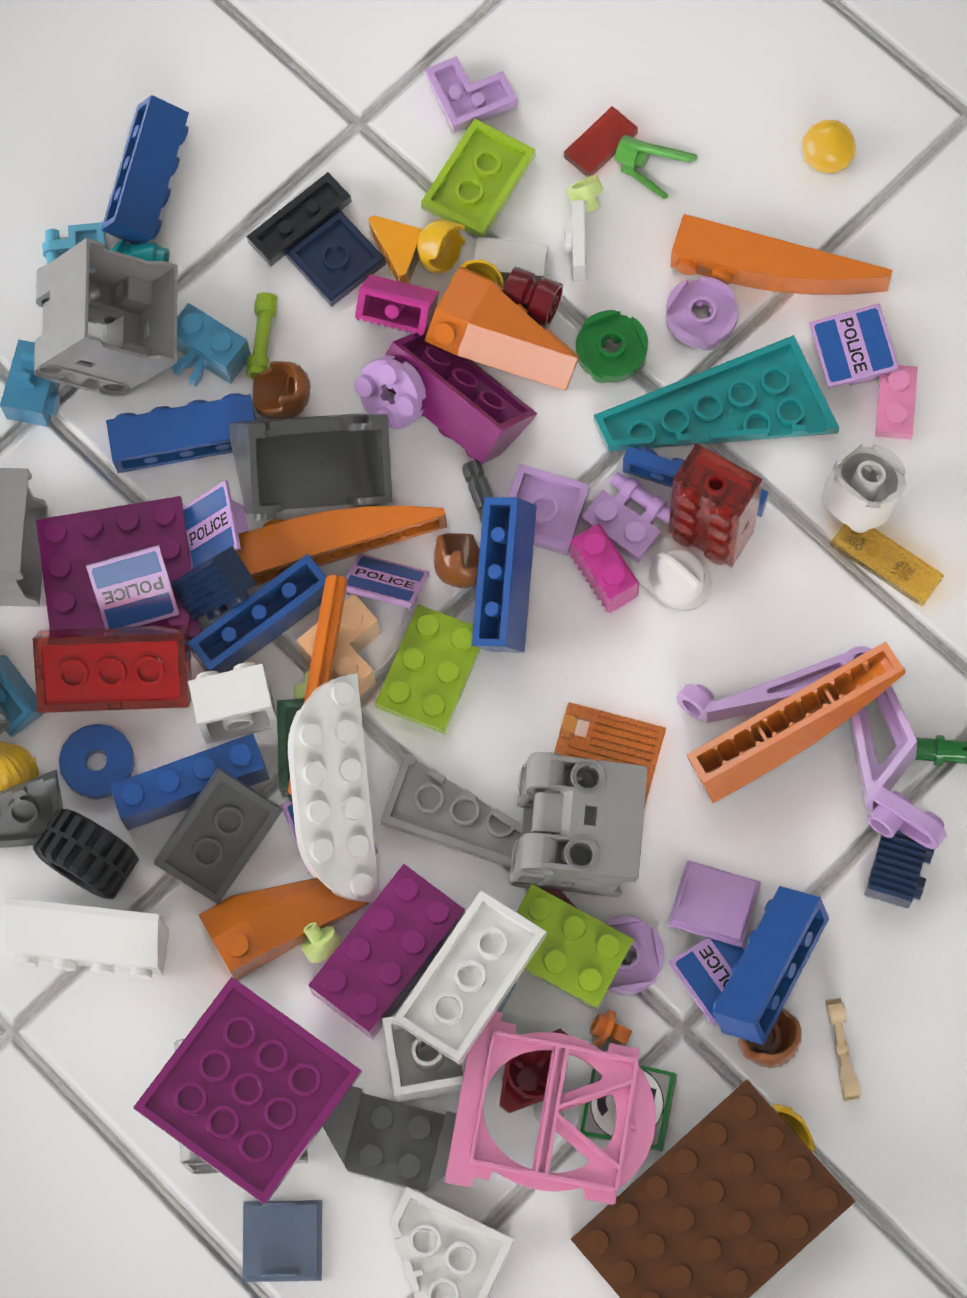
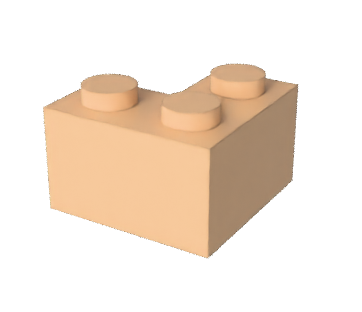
[296,594,381,697]

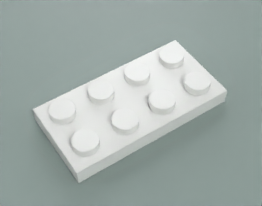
[393,891,547,1065]

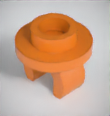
[589,1009,632,1047]

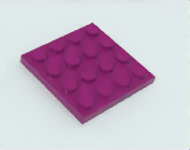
[36,496,201,643]
[133,976,362,1206]

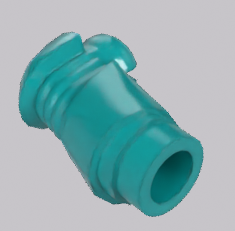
[111,240,170,262]

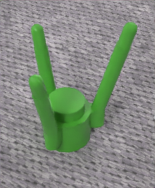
[615,135,697,199]

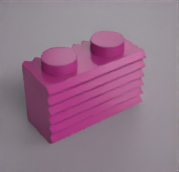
[355,274,439,336]
[570,523,639,613]

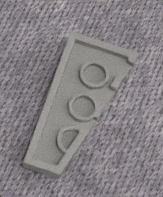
[380,752,522,868]

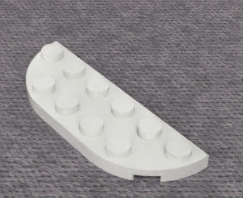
[288,673,379,902]

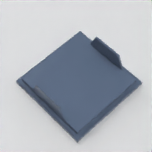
[242,1200,322,1282]

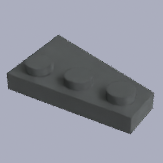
[0,769,63,848]

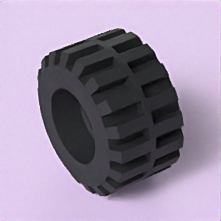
[33,808,139,899]

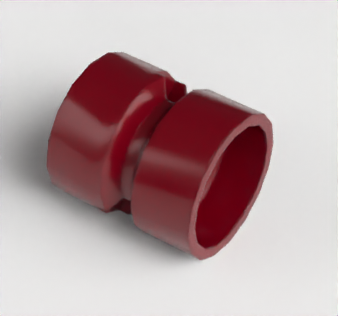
[502,266,563,327]

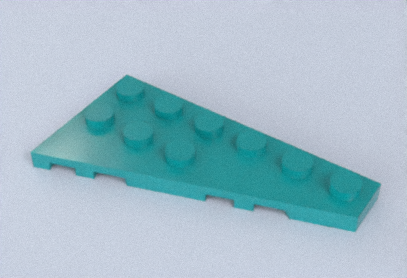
[594,335,839,452]

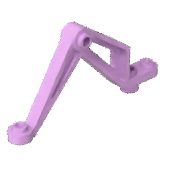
[676,646,947,850]

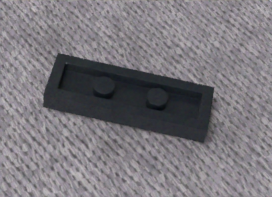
[246,172,352,267]

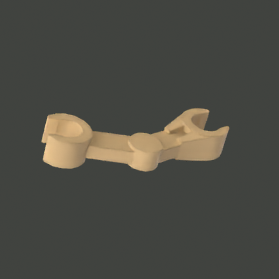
[825,997,861,1101]

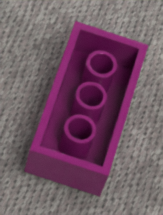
[308,864,466,1040]

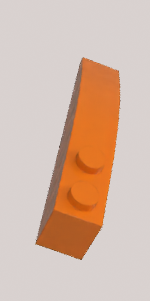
[670,214,893,295]
[237,506,447,588]
[686,641,906,803]

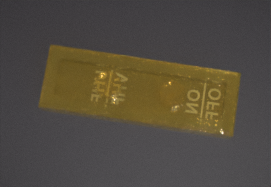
[830,524,944,607]

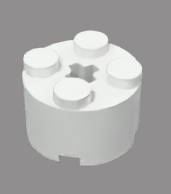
[821,443,907,533]

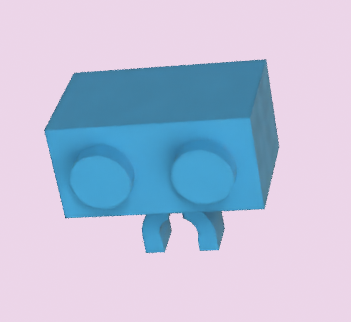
[172,303,251,387]
[0,339,60,427]

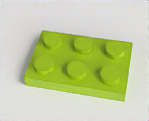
[421,118,536,237]
[375,604,481,734]
[516,884,634,1010]

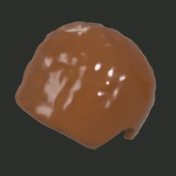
[252,361,311,419]
[434,533,480,588]
[738,1008,802,1068]

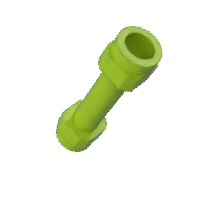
[246,292,278,380]

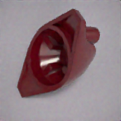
[499,1028,568,1114]

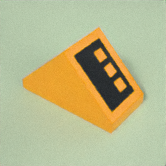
[368,215,422,284]

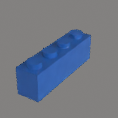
[101,95,189,245]
[106,393,256,473]
[471,497,537,653]
[187,554,326,673]
[109,733,270,830]
[712,886,829,1045]

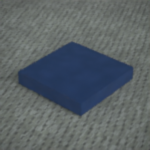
[286,210,386,307]

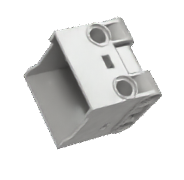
[34,238,178,396]
[0,468,48,607]
[509,752,648,897]

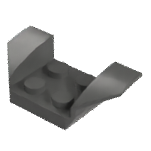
[323,1086,456,1193]

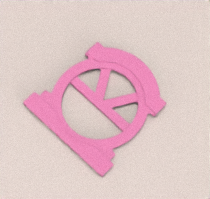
[444,1011,656,1205]

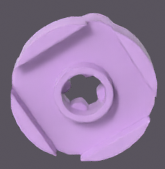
[666,277,738,350]
[354,355,426,429]
[604,916,664,995]

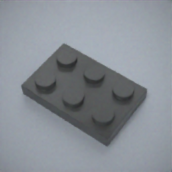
[154,767,283,904]

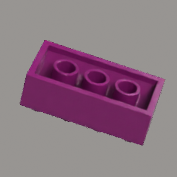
[385,328,537,464]

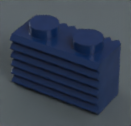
[171,546,256,621]
[864,830,934,908]

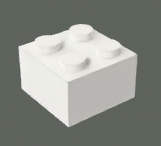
[188,662,279,744]
[382,1016,467,1103]

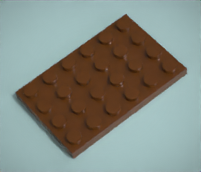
[571,1079,856,1298]

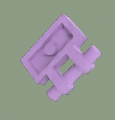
[580,472,677,564]

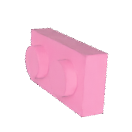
[875,365,918,440]

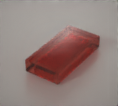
[564,106,638,177]

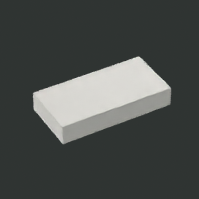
[474,237,548,281]

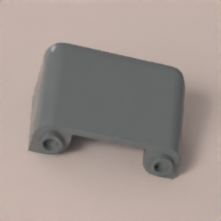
[229,413,393,520]

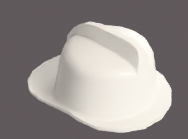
[630,537,713,611]

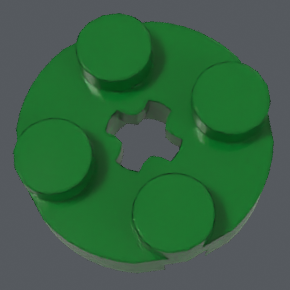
[576,310,648,383]

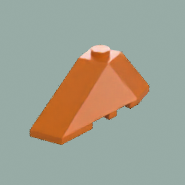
[425,266,579,391]
[198,878,369,980]

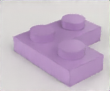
[425,56,518,133]

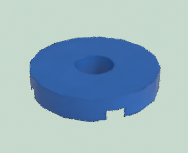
[59,724,135,800]

